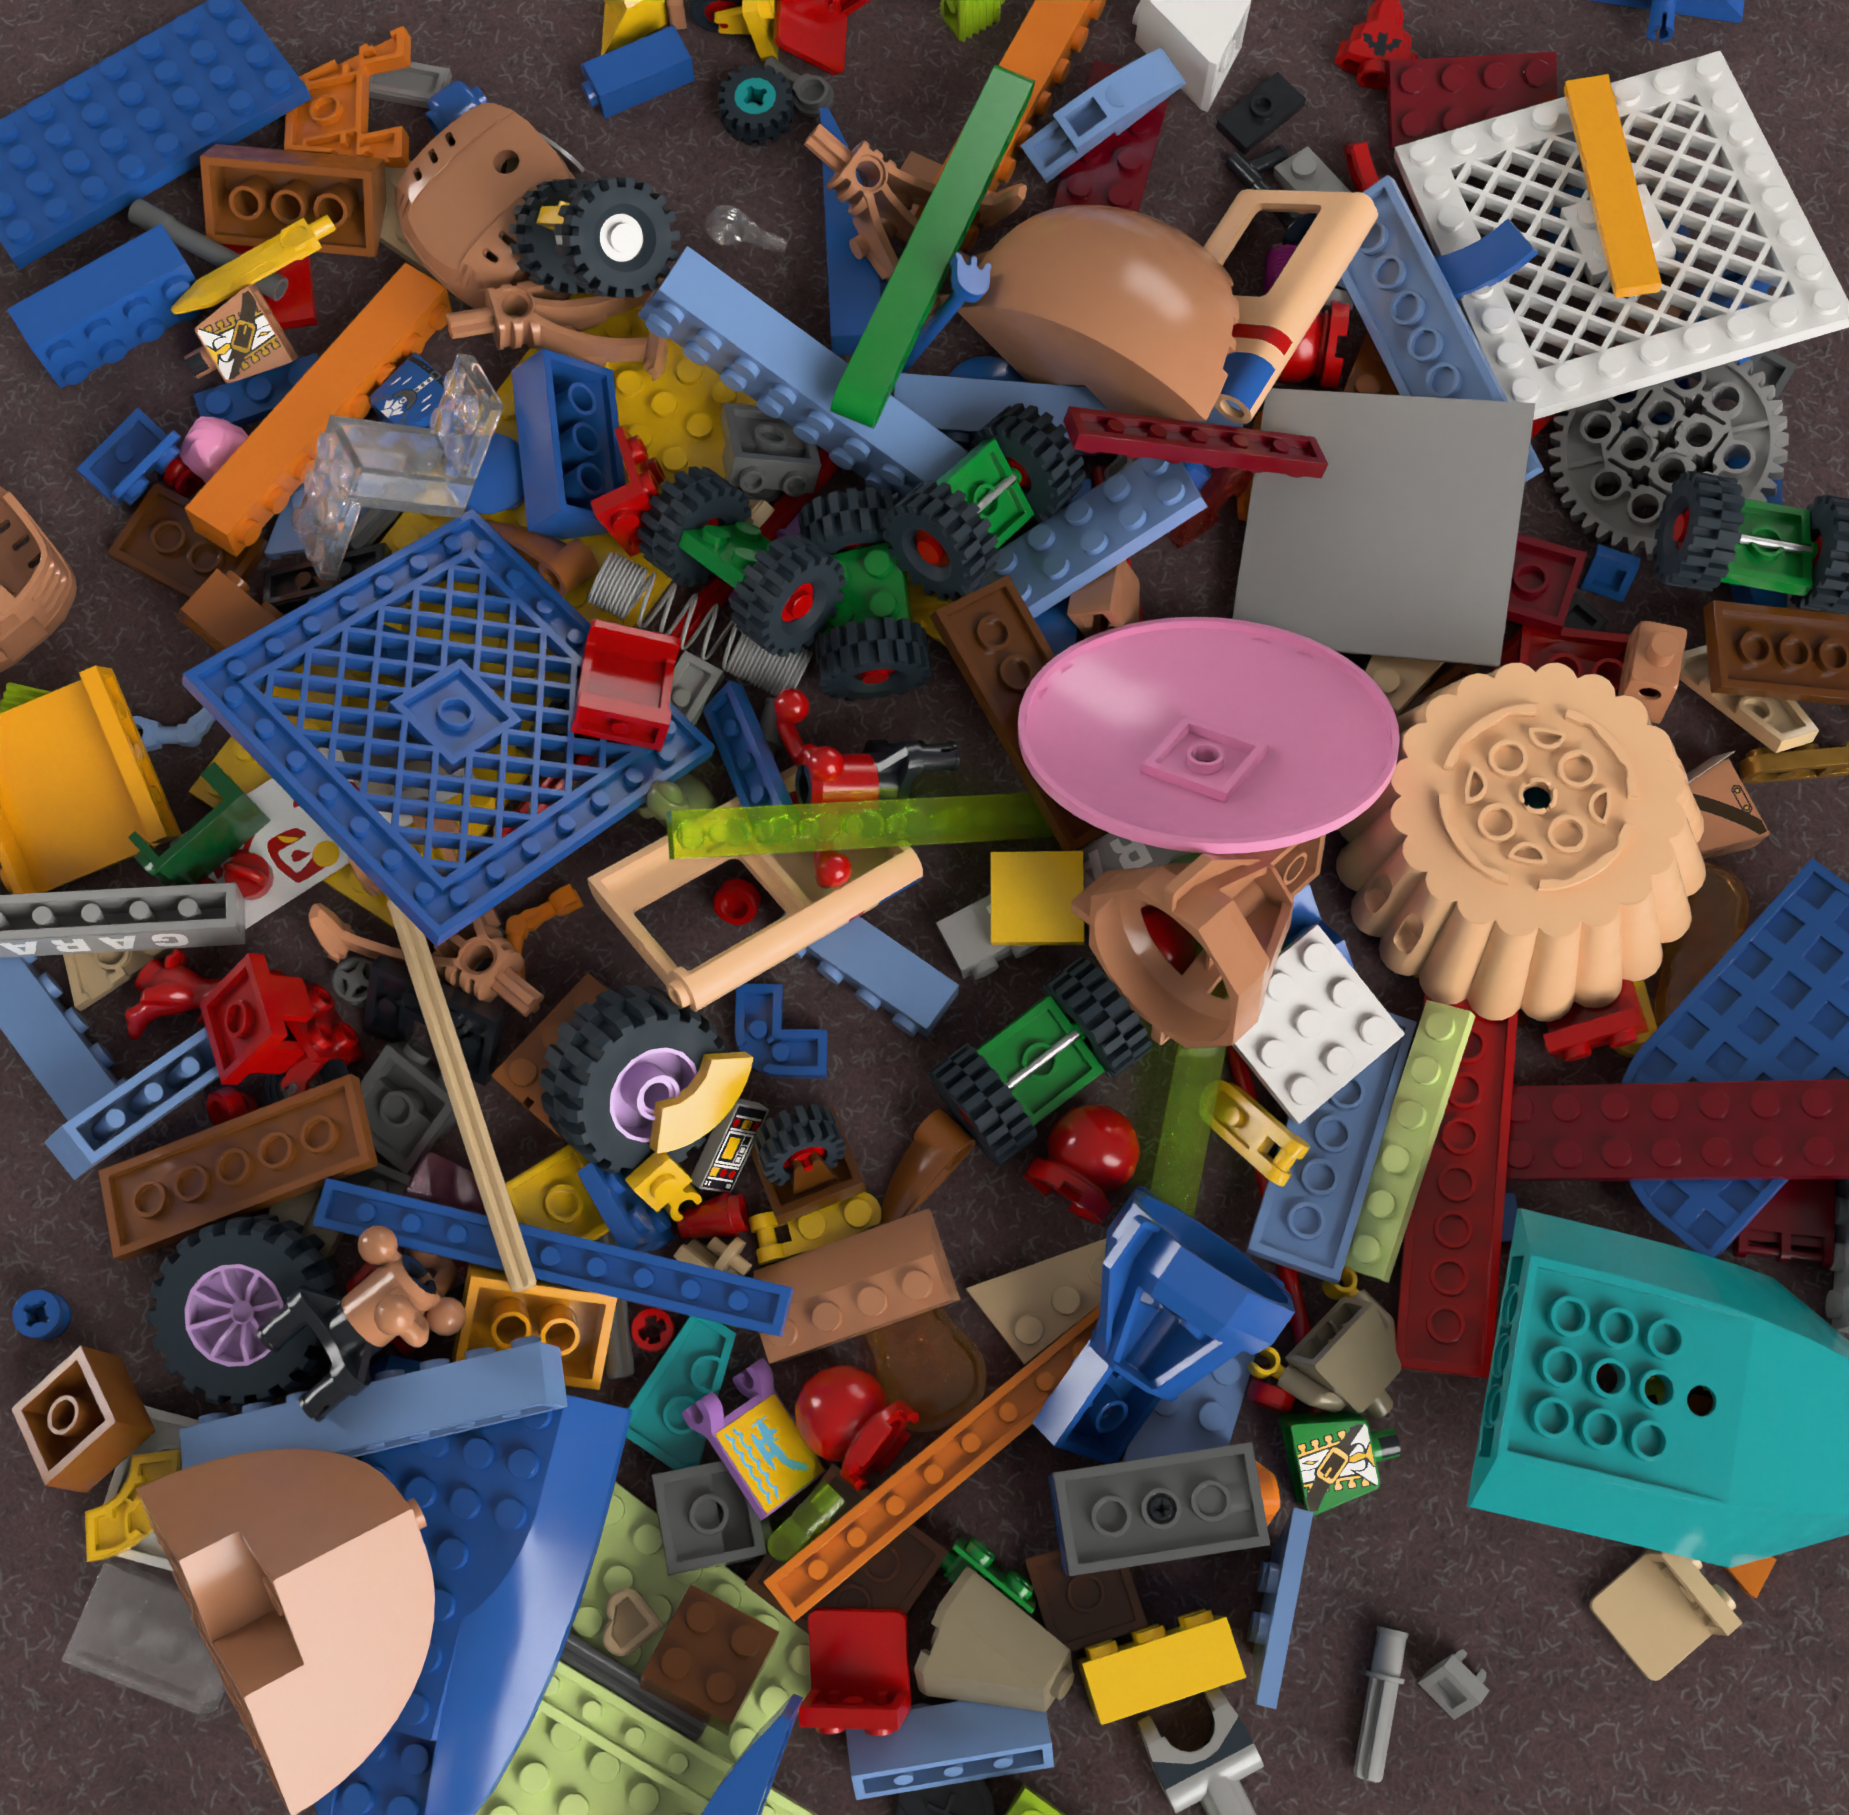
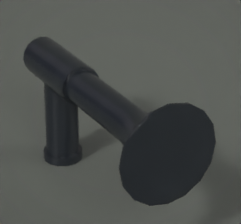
[1226,145,1317,246]

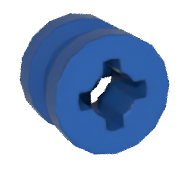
[12,1290,72,1341]

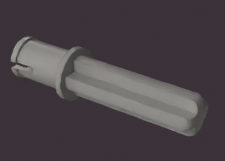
[1353,1626,1409,1782]

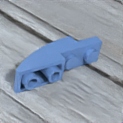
[1020,48,1186,183]

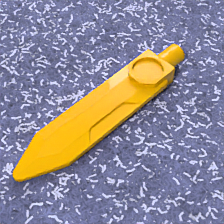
[171,215,336,314]

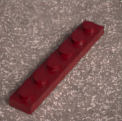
[1063,406,1328,478]

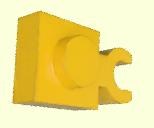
[625,1152,702,1222]

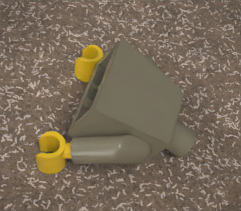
[1247,1267,1401,1419]

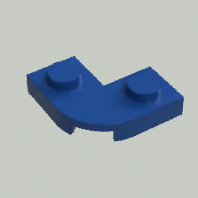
[735,984,828,1079]

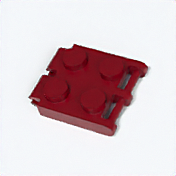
[1733,1179,1835,1268]

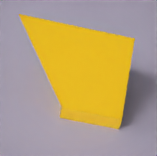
[601,0,669,55]

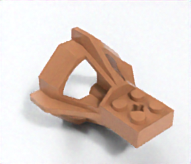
[1072,834,1326,1049]

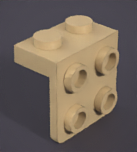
[1589,1549,1742,1681]

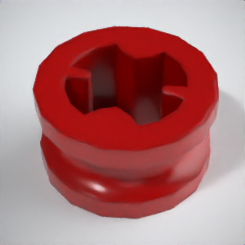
[164,456,205,497]
[631,1308,676,1353]

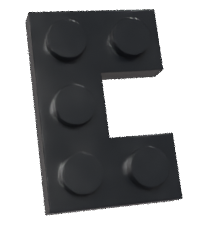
[362,954,506,1086]

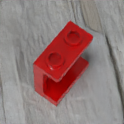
[571,619,681,751]

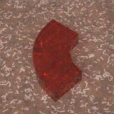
[1169,467,1255,548]

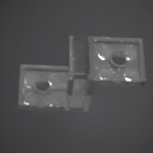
[292,353,504,580]

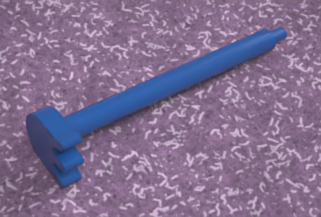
[901,253,992,373]

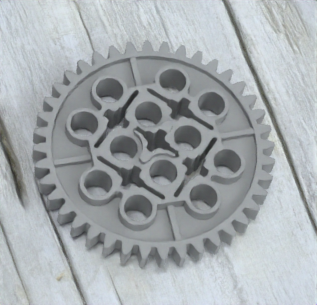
[1548,359,1789,561]

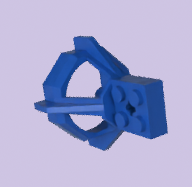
[1032,1186,1295,1464]

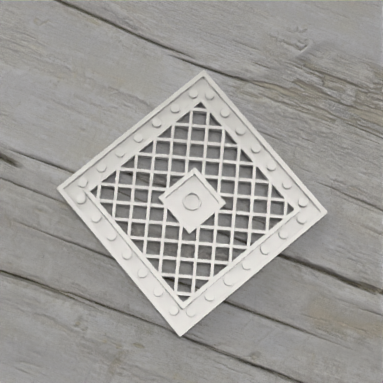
[1394,51,1849,420]

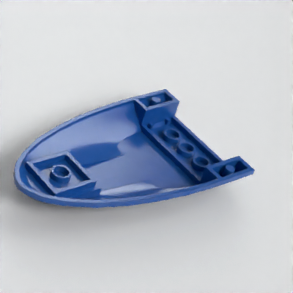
[314,1354,633,1815]

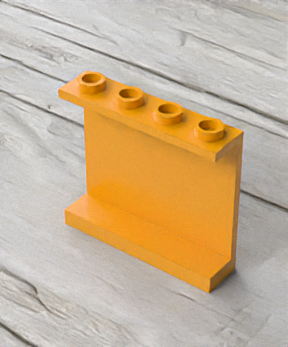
[0,665,182,894]

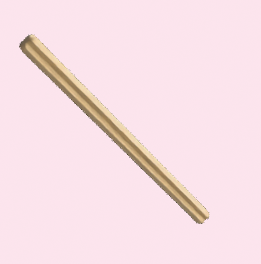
[387,899,537,1293]

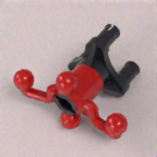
[774,688,960,889]

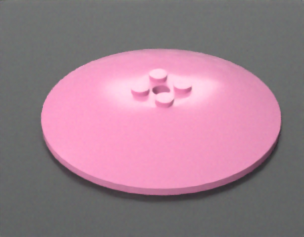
[1018,617,1400,854]

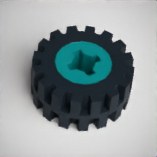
[718,63,794,146]

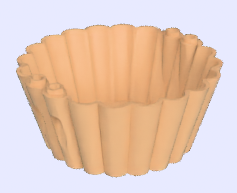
[1336,663,1706,1022]

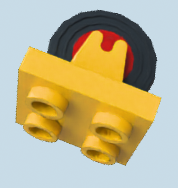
[688,0,778,61]

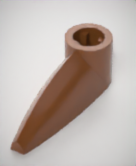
[485,519,598,597]
[879,1108,976,1226]

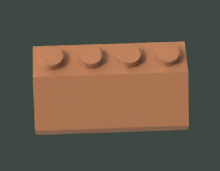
[754,1208,960,1364]

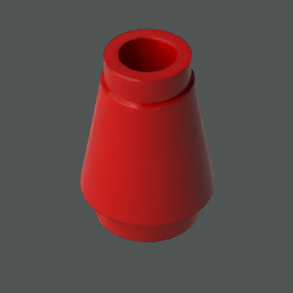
[677,1191,750,1239]

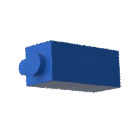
[580,25,695,119]

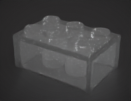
[62,1563,225,1715]

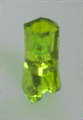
[767,1480,847,1562]

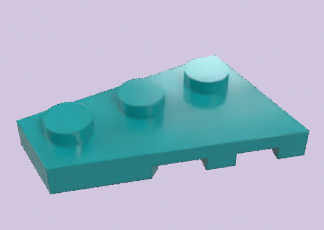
[626,1316,736,1470]

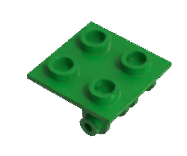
[940,1537,1036,1614]

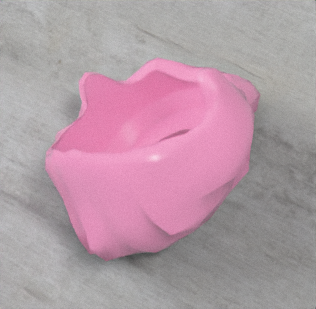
[179,416,249,483]

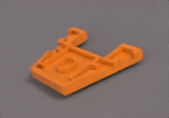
[284,26,411,168]

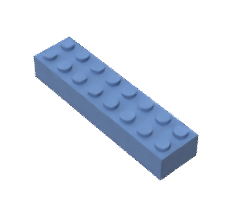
[637,246,969,497]

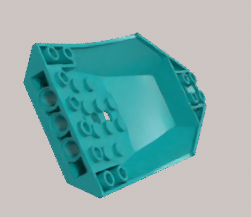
[1467,1208,1849,1568]

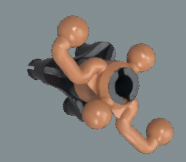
[256,1226,466,1422]

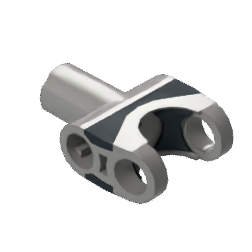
[1137,1687,1264,1815]

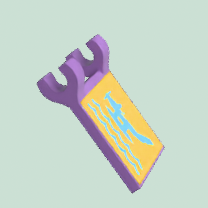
[681,1358,827,1520]

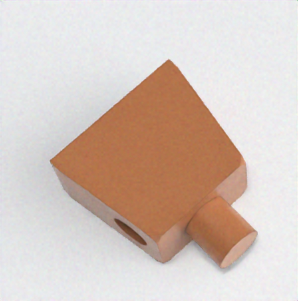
[1067,560,1140,638]
[1618,621,1687,724]

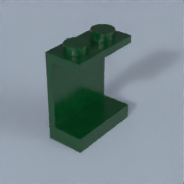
[128,762,271,886]

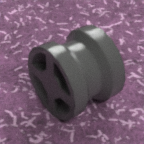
[332,957,372,1009]

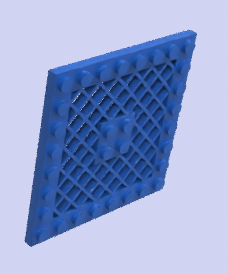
[182,509,715,947]

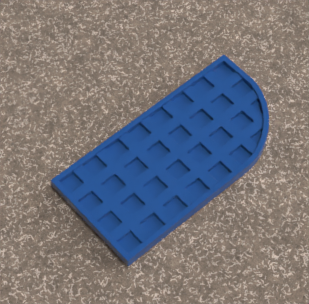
[1622,858,1849,1258]

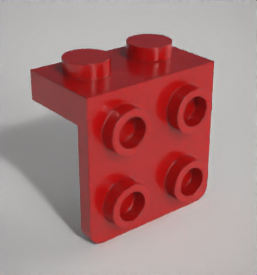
[774,0,871,76]
[590,425,666,557]
[1543,979,1649,1062]
[799,1608,911,1736]

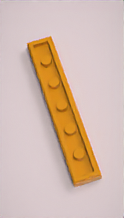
[1564,74,1662,299]

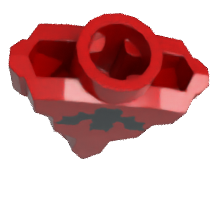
[1334,0,1418,90]

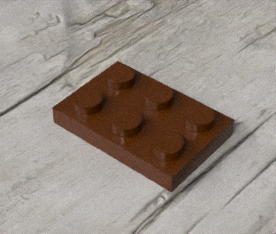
[107,482,268,600]

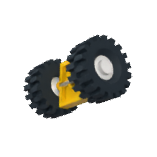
[509,177,680,298]

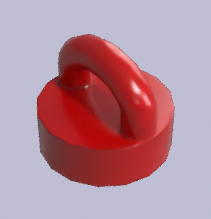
[223,852,274,900]
[713,878,761,925]
[206,1086,260,1126]
[1245,1363,1296,1414]

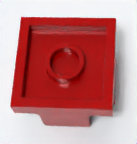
[199,953,314,1085]

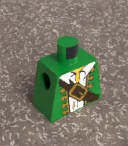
[1278,1411,1401,1516]

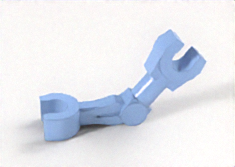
[133,707,216,752]

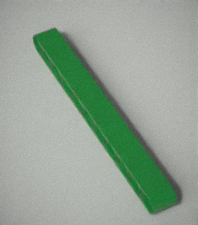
[830,65,1035,429]

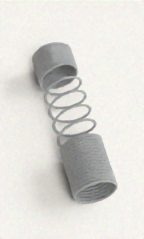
[588,551,813,697]

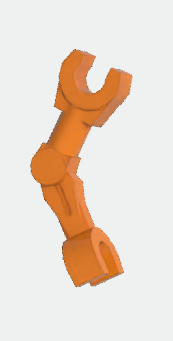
[505,884,584,980]

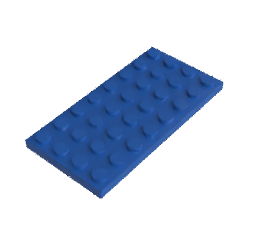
[0,0,312,270]

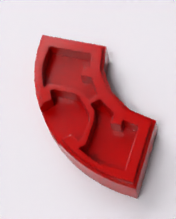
[1343,141,1380,193]

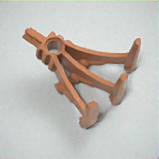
[803,124,1027,325]
[446,278,668,381]
[308,796,544,1017]

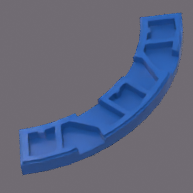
[1337,219,1539,300]

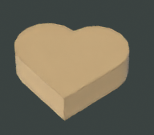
[602,1588,665,1656]

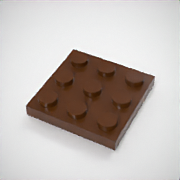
[744,1463,950,1634]

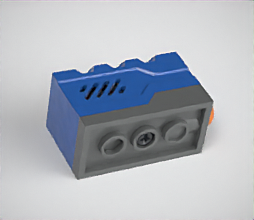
[1048,1442,1280,1576]

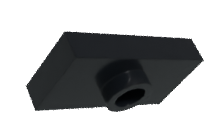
[1216,72,1306,155]

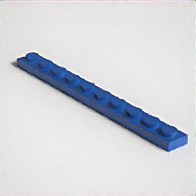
[313,1178,794,1338]

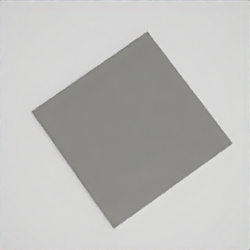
[1232,388,1535,667]

